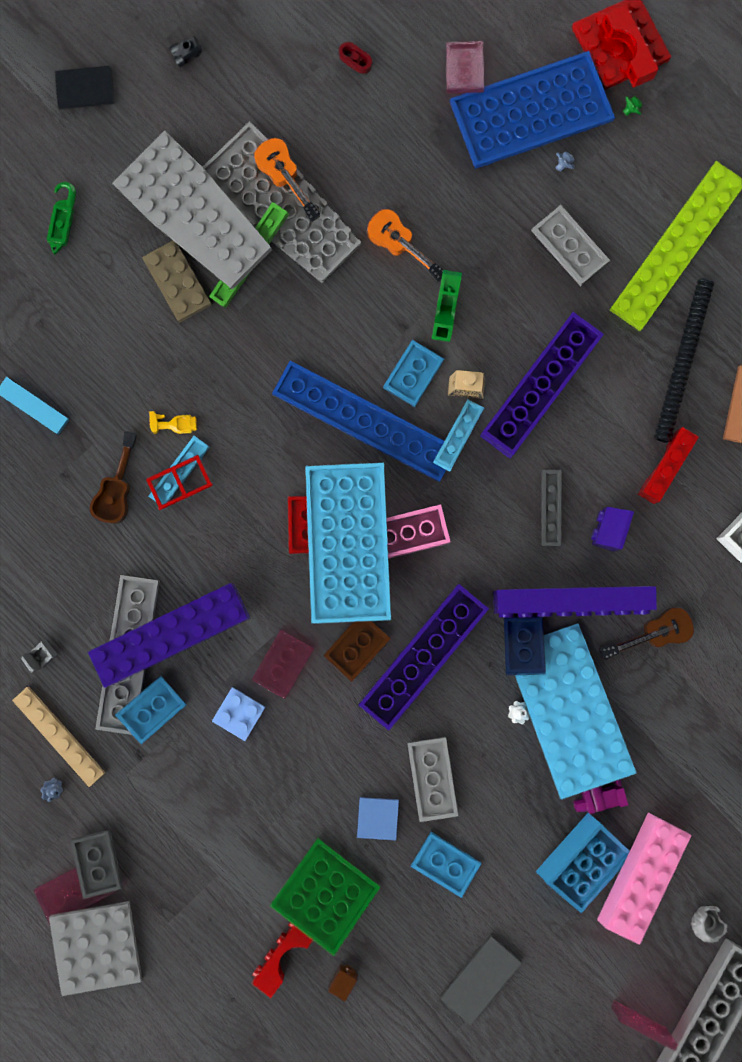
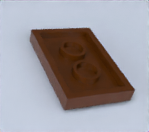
[323,621,391,682]

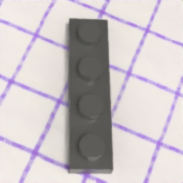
[541,470,562,547]

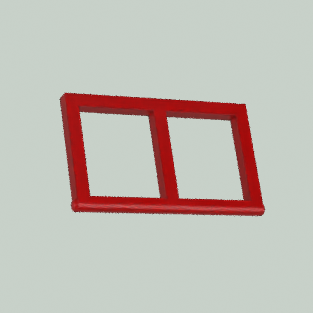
[146,455,213,510]

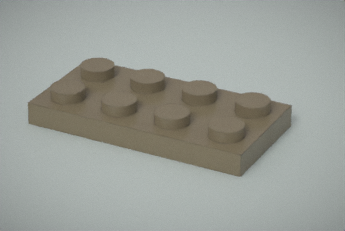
[142,241,211,323]

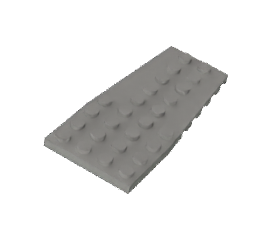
[203,121,361,283]
[112,130,272,289]

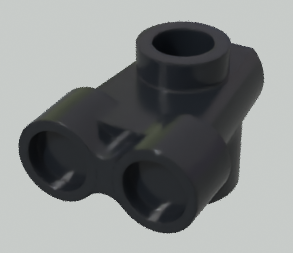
[170,36,201,67]

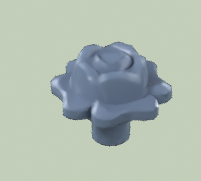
[556,151,575,172]
[40,778,63,802]

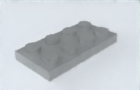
[532,205,610,286]
[407,737,458,822]

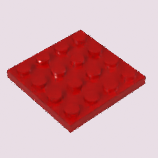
[572,0,671,90]

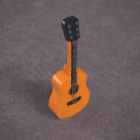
[254,138,320,222]
[367,209,444,282]

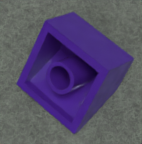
[591,507,634,552]

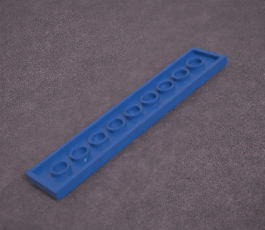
[272,361,446,482]

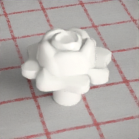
[508,701,529,724]

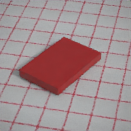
[288,496,309,554]

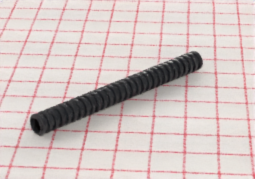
[654,278,715,443]

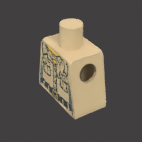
[448,370,485,399]

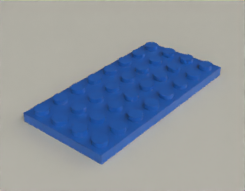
[450,51,615,169]

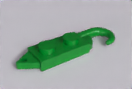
[46,182,76,255]

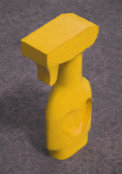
[149,411,197,434]

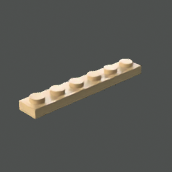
[12,687,105,787]

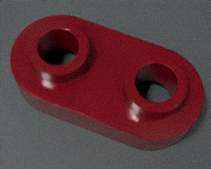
[339,42,372,74]

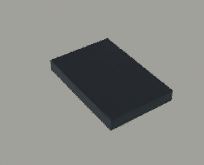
[55,66,114,109]

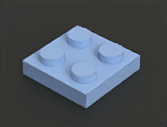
[212,687,265,741]

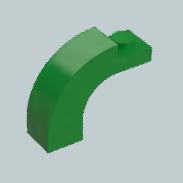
[432,270,462,342]

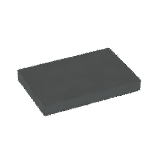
[70,829,123,899]

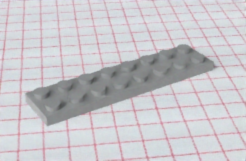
[95,575,160,735]

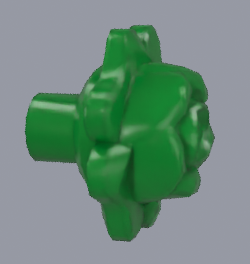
[623,96,642,116]

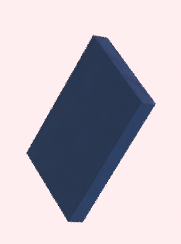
[504,617,546,676]

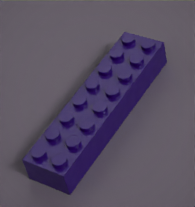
[480,312,604,459]
[88,583,251,688]
[359,584,489,731]
[493,586,657,618]

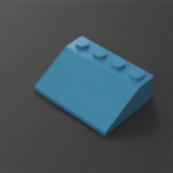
[536,813,630,913]

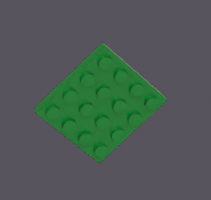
[269,838,380,956]

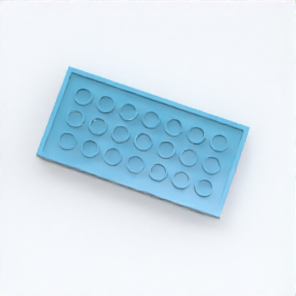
[305,463,391,623]
[515,624,636,799]

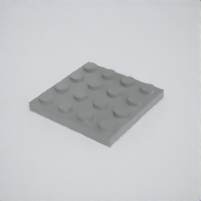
[49,901,142,996]

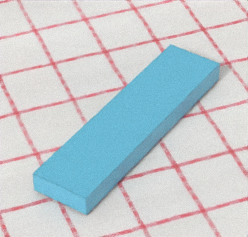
[0,377,69,435]
[433,399,484,472]
[149,436,210,505]

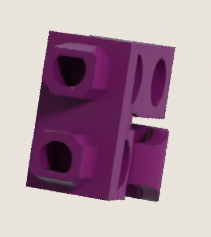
[573,779,628,814]

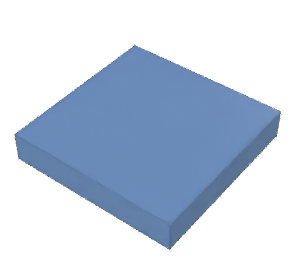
[357,797,399,840]

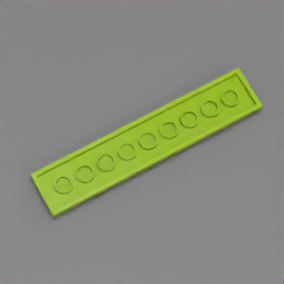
[610,161,742,331]

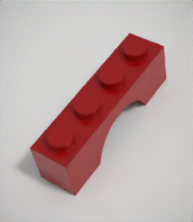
[602,4,659,88]
[638,427,699,504]
[252,922,313,998]

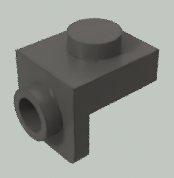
[21,640,57,673]

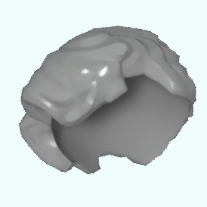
[691,906,728,943]

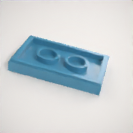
[383,340,444,407]
[115,676,186,744]
[411,832,482,898]

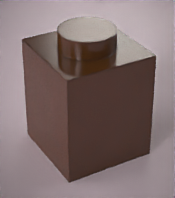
[328,964,357,1002]

